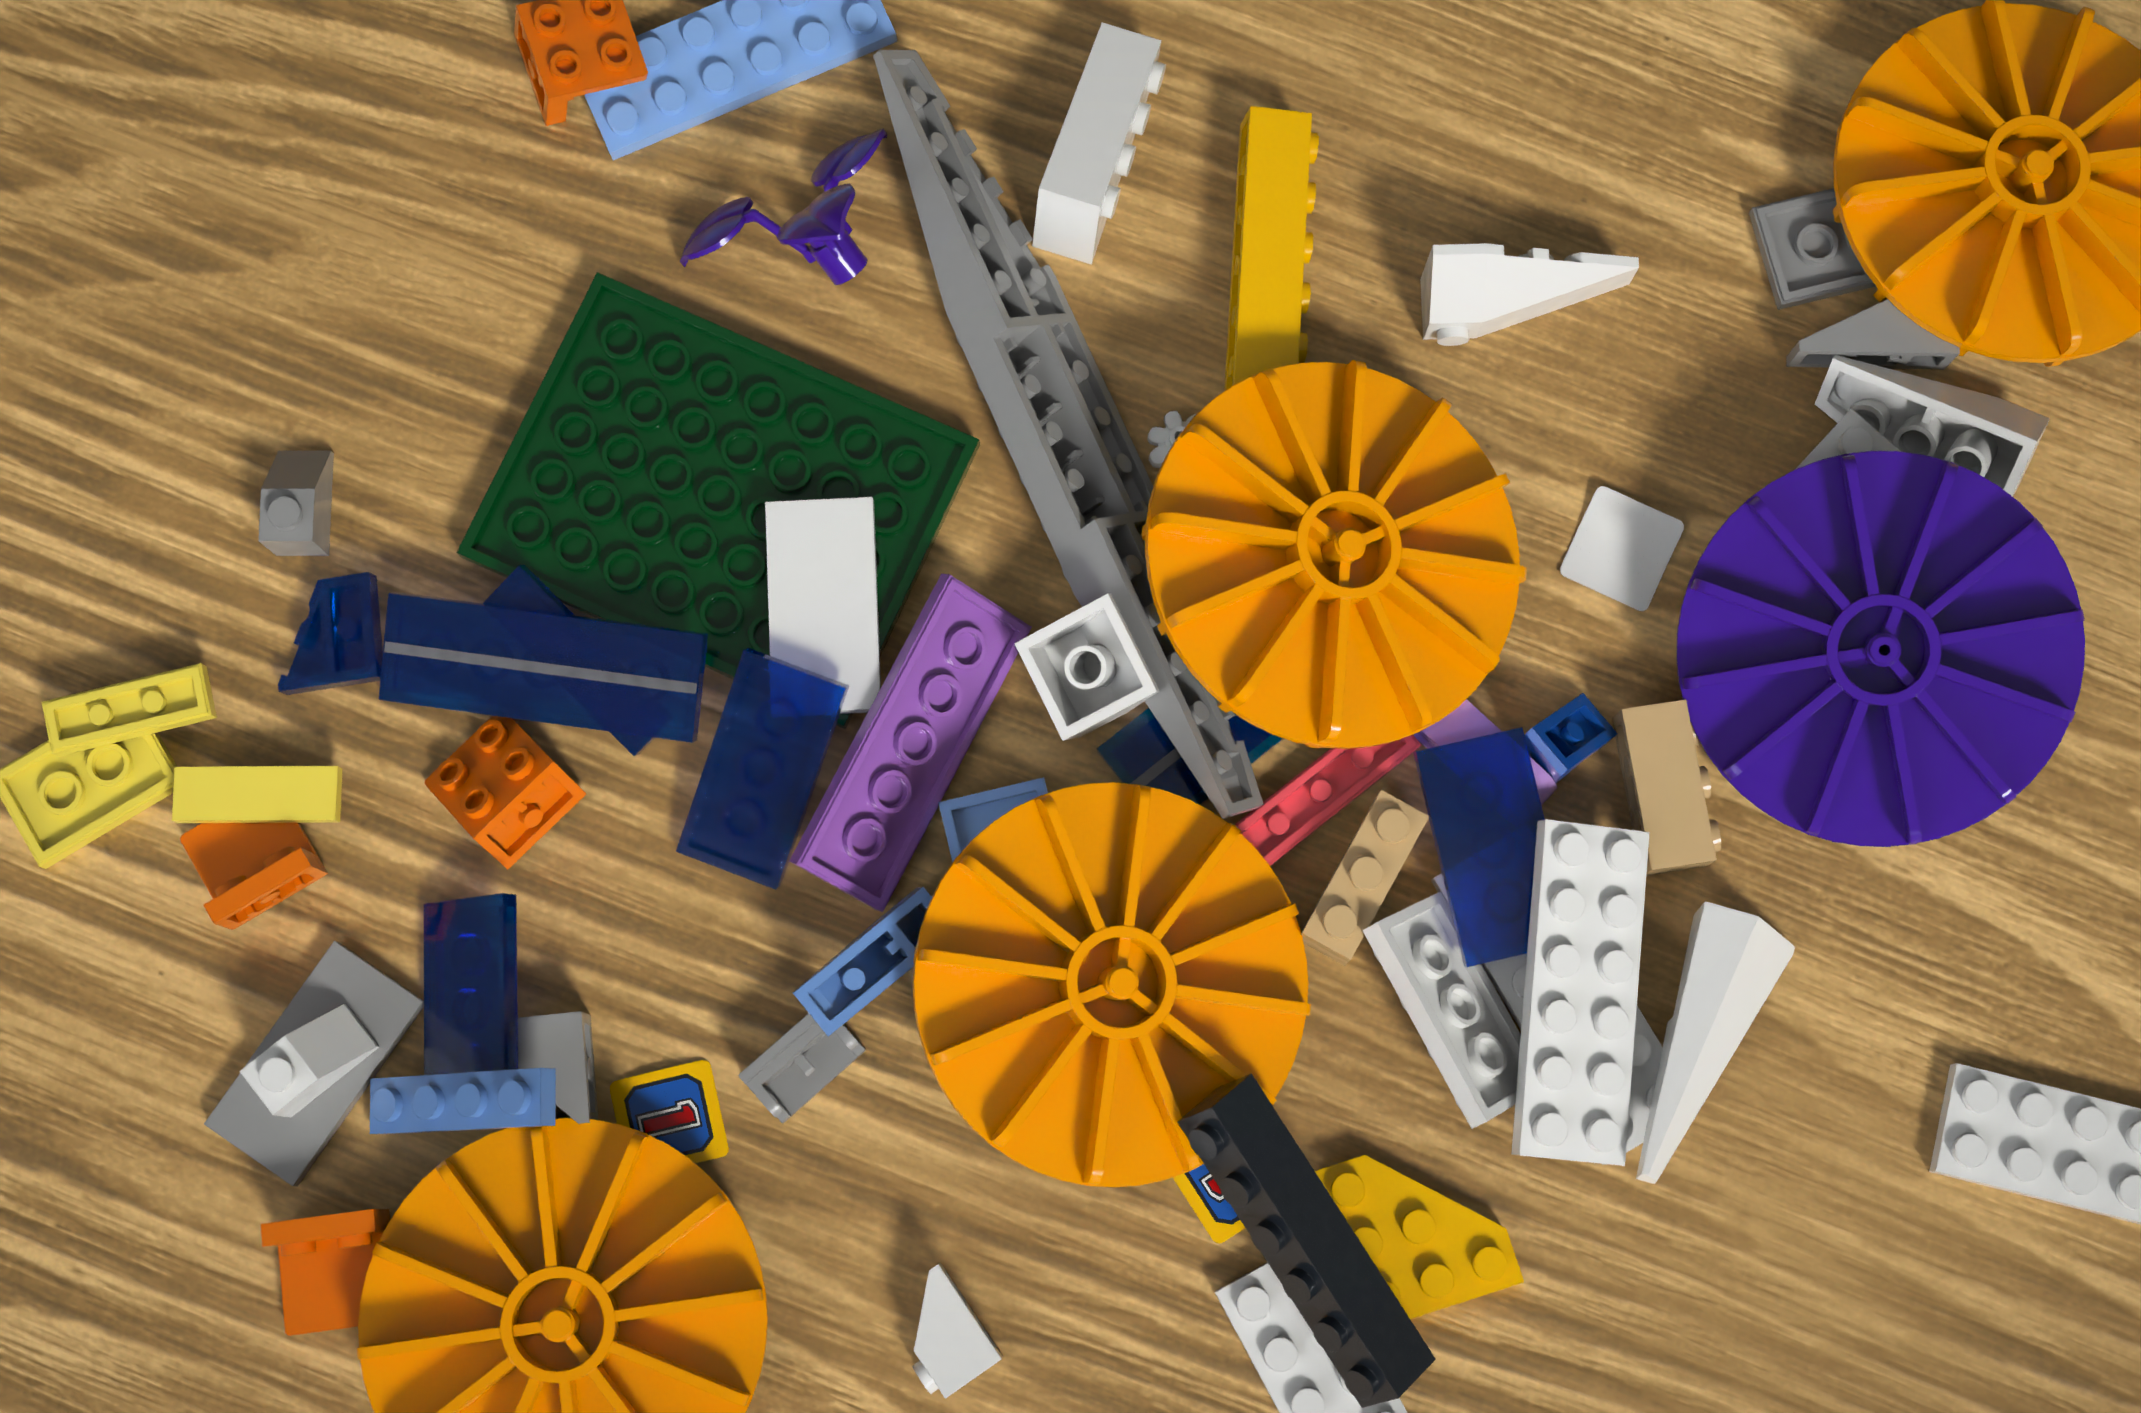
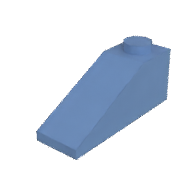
[793,887,932,1037]

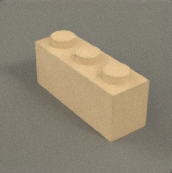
[1612,699,1721,876]
[1301,790,1430,966]

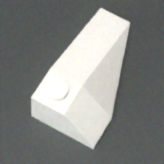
[1815,355,2050,497]

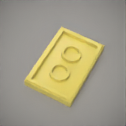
[0,732,177,869]

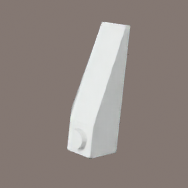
[1420,243,1639,346]

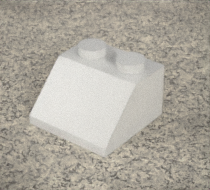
[1014,593,1159,741]

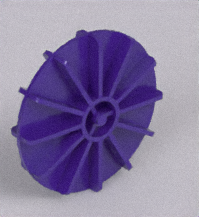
[1676,451,2085,847]

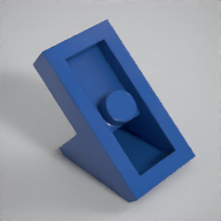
[1518,693,1618,784]

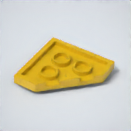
[1315,1155,1524,1319]

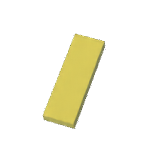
[42,663,217,757]
[172,766,342,823]

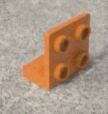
[514,0,648,126]
[424,709,586,870]
[180,823,328,930]
[261,1209,390,1336]

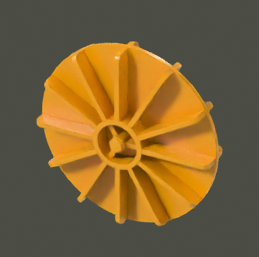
[1832,0,2141,367]
[1141,360,1527,749]
[912,782,1311,1187]
[357,1118,768,1413]

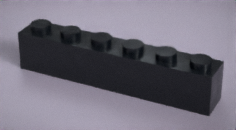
[1177,1073,1436,1408]

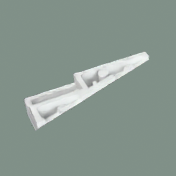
[1636,901,1795,1184]

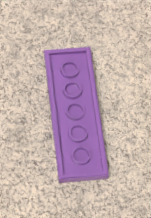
[789,573,1032,912]

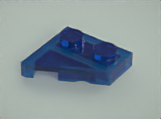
[278,572,385,695]

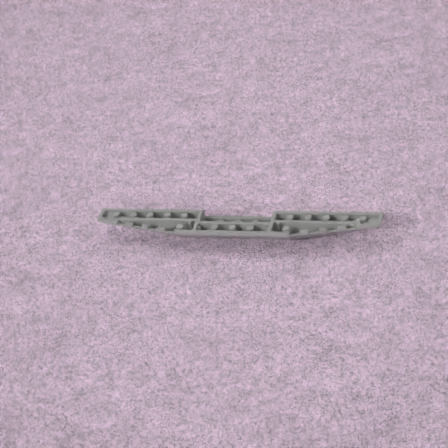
[873,50,1264,819]

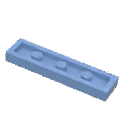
[370,1068,556,1134]

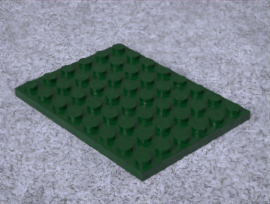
[456,272,980,730]

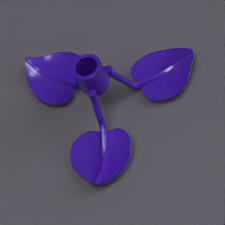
[680,128,887,285]

